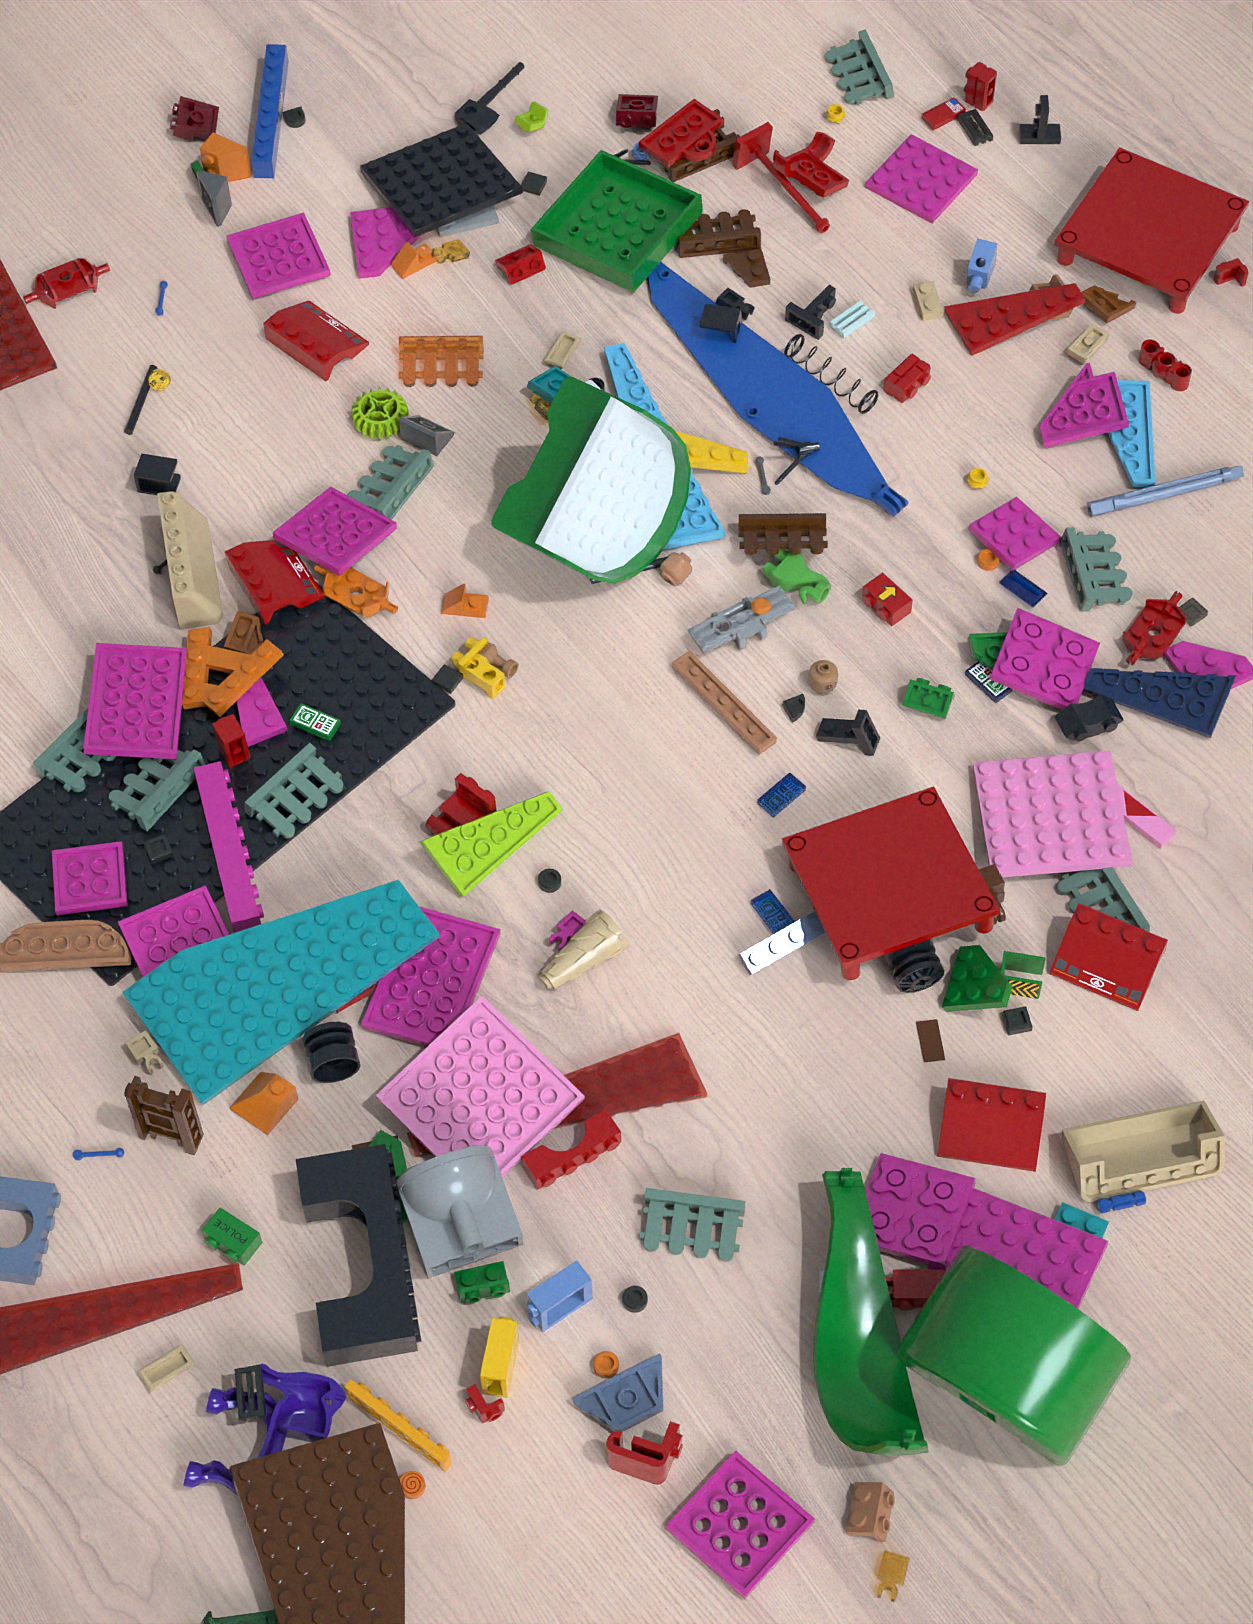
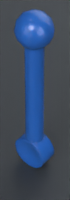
[155,281,168,316]
[73,1148,124,1161]

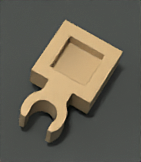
[125,1030,163,1074]

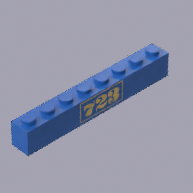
[252,44,289,178]

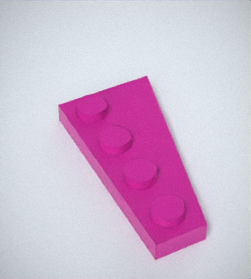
[237,678,287,747]

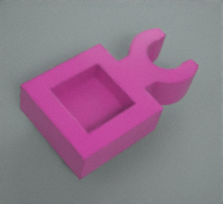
[549,910,586,951]

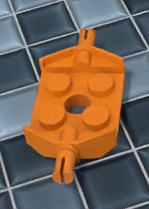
[314,564,398,617]

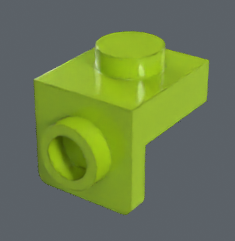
[514,101,549,132]

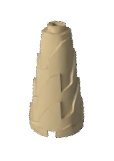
[540,909,629,990]

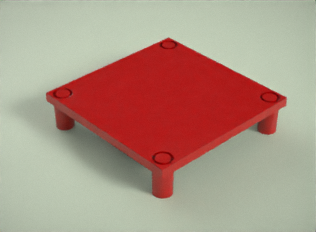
[1054,147,1249,314]
[782,786,1000,980]

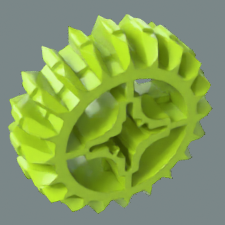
[351,387,409,441]

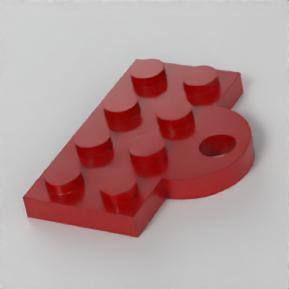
[639,99,724,168]

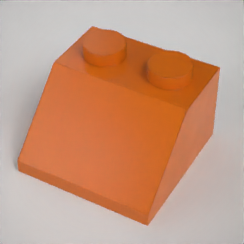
[199,133,251,182]

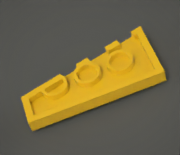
[675,431,749,473]

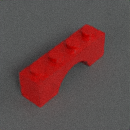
[521,1109,622,1190]

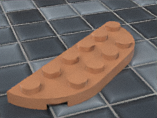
[0,920,131,972]

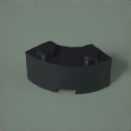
[1054,694,1124,741]

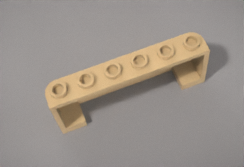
[157,492,223,630]
[1062,1100,1225,1202]

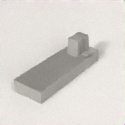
[437,205,499,237]

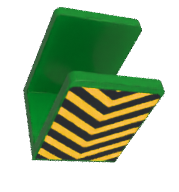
[1000,951,1046,999]

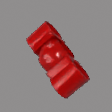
[1139,339,1192,392]

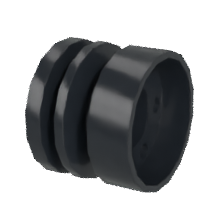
[884,939,945,993]
[302,1022,361,1083]

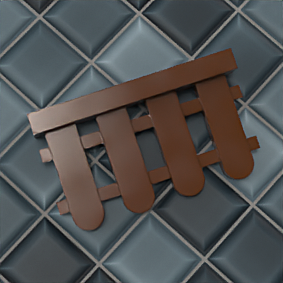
[678,209,761,258]
[738,513,828,555]

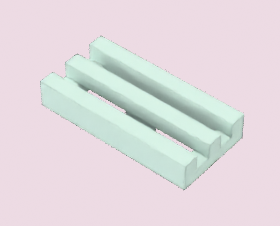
[830,300,875,338]

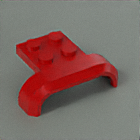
[773,132,849,198]

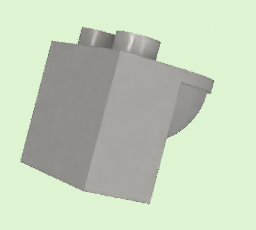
[396,1145,523,1279]

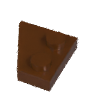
[723,248,771,288]

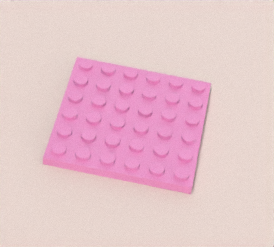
[973,750,1133,877]
[375,996,585,1178]

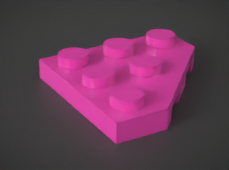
[1163,641,1253,689]

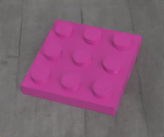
[968,497,1061,571]
[52,841,128,916]

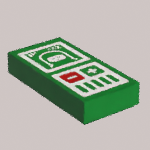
[290,703,341,741]

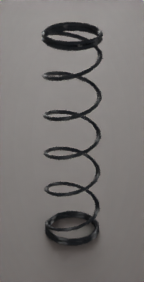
[784,334,879,414]

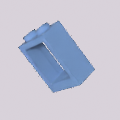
[526,1260,593,1332]

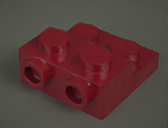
[616,94,658,129]
[170,96,219,141]

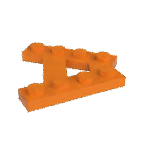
[182,627,284,717]

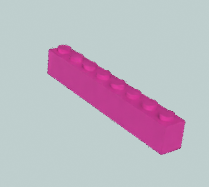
[194,761,264,933]

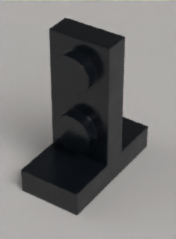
[1019,95,1061,144]
[785,285,836,340]
[816,709,880,756]

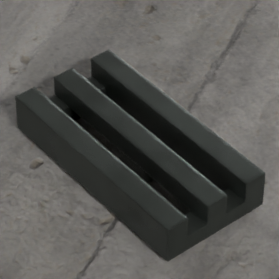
[957,109,994,146]
[234,1364,266,1422]

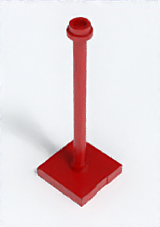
[732,122,830,233]

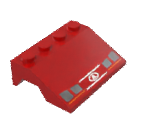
[263,300,369,381]
[224,540,324,625]
[1049,903,1168,1011]

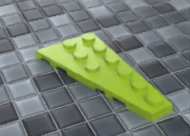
[419,791,563,897]

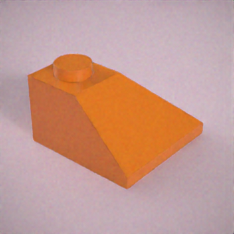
[229,1072,299,1135]

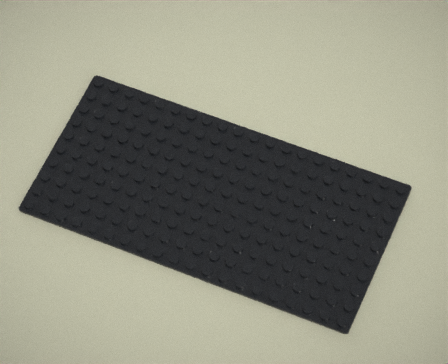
[0,582,456,986]

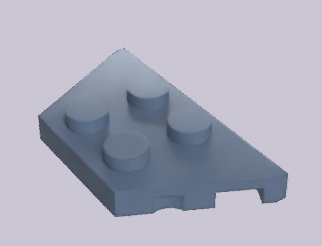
[572,1354,663,1432]

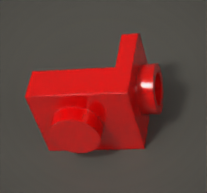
[1213,258,1249,287]
[465,1384,505,1424]

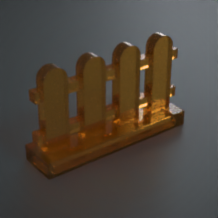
[399,336,484,387]

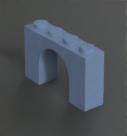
[0,1176,61,1285]

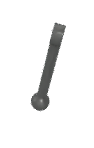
[756,456,771,495]

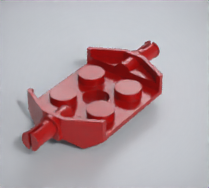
[23,258,110,309]
[1122,591,1186,666]

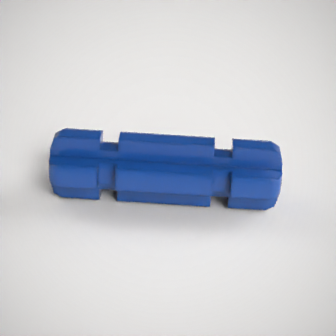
[1097,1191,1146,1213]

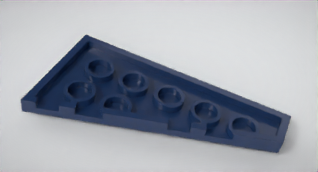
[1083,668,1236,738]

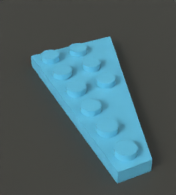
[1108,380,1155,488]

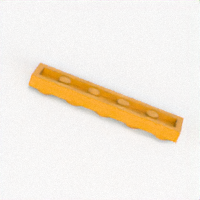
[344,1379,452,1472]

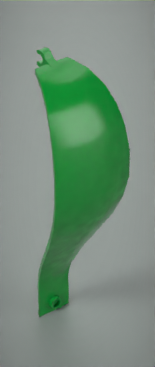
[813,1168,928,1456]

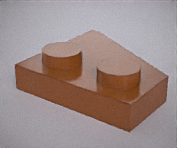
[1082,285,1137,323]
[223,611,263,655]

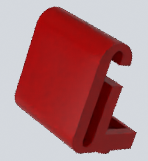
[425,773,497,835]
[606,1421,683,1485]

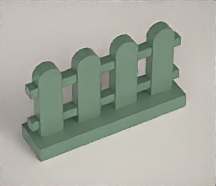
[825,29,894,105]
[347,445,434,520]
[1060,527,1133,612]
[33,708,116,792]
[244,743,343,838]
[109,750,205,831]
[1058,867,1150,932]
[639,1188,745,1262]

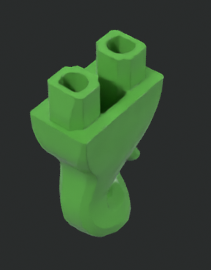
[763,549,831,604]

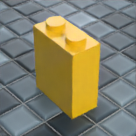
[480,1316,520,1398]

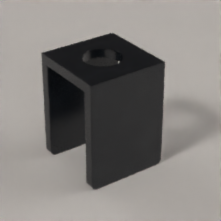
[699,304,743,343]
[134,453,181,496]

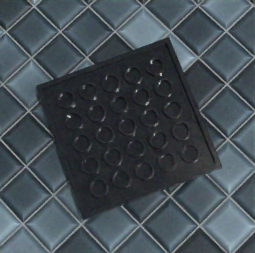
[360,123,523,238]

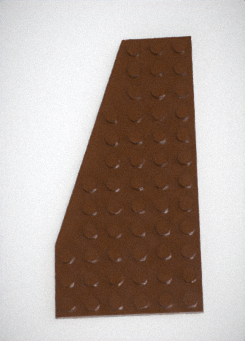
[229,1423,405,1624]

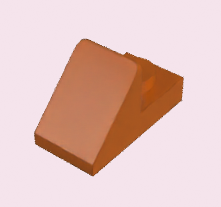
[391,242,437,279]
[442,584,489,618]

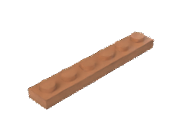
[672,650,777,755]

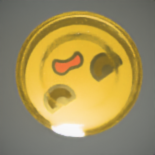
[148,369,171,391]

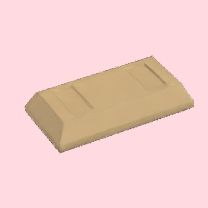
[544,331,581,369]
[138,1344,195,1392]

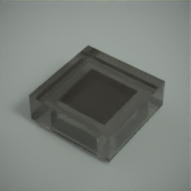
[1179,597,1208,627]

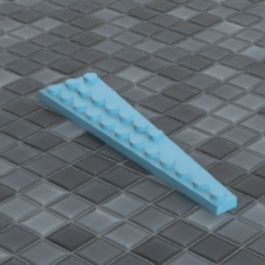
[604,343,725,550]

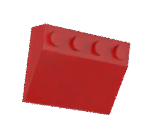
[937,1078,1046,1172]

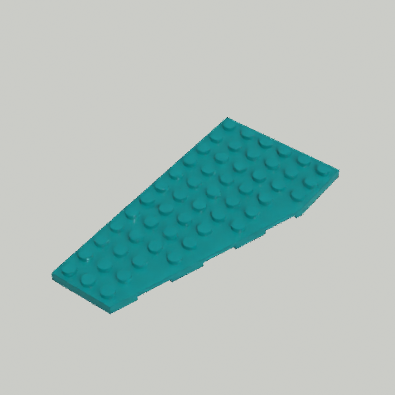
[122,880,440,1105]

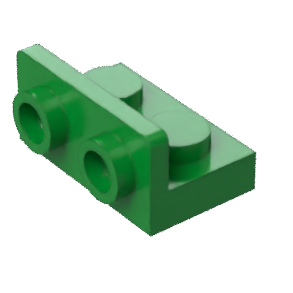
[902,678,955,719]
[454,1261,510,1304]

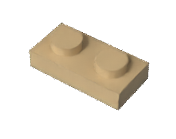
[913,281,944,321]
[1067,323,1109,364]

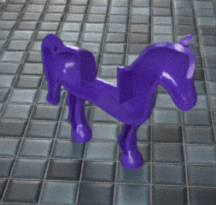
[183,1363,346,1495]

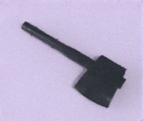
[455,62,525,134]

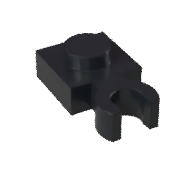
[715,288,755,320]

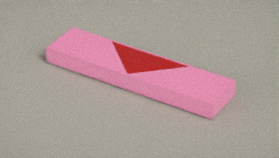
[1117,784,1177,848]

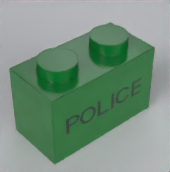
[202,1207,263,1266]

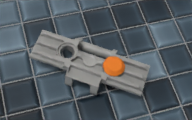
[688,585,796,654]

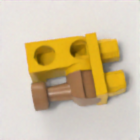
[451,637,519,699]

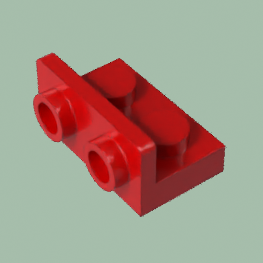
[495,244,546,285]

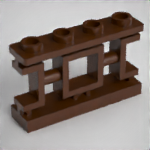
[665,109,741,182]
[124,1076,204,1156]

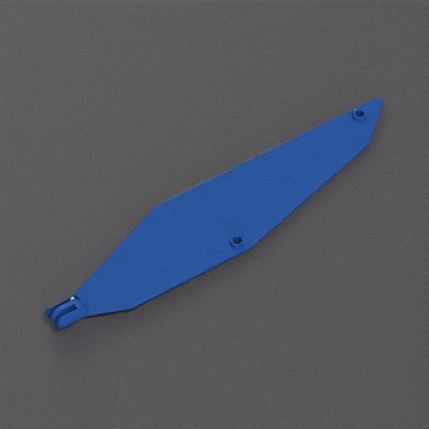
[648,262,909,517]

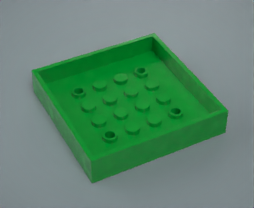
[531,150,703,293]

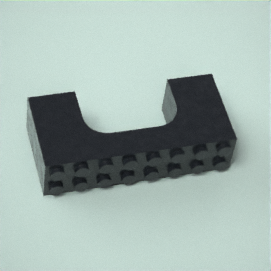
[296,1144,422,1367]

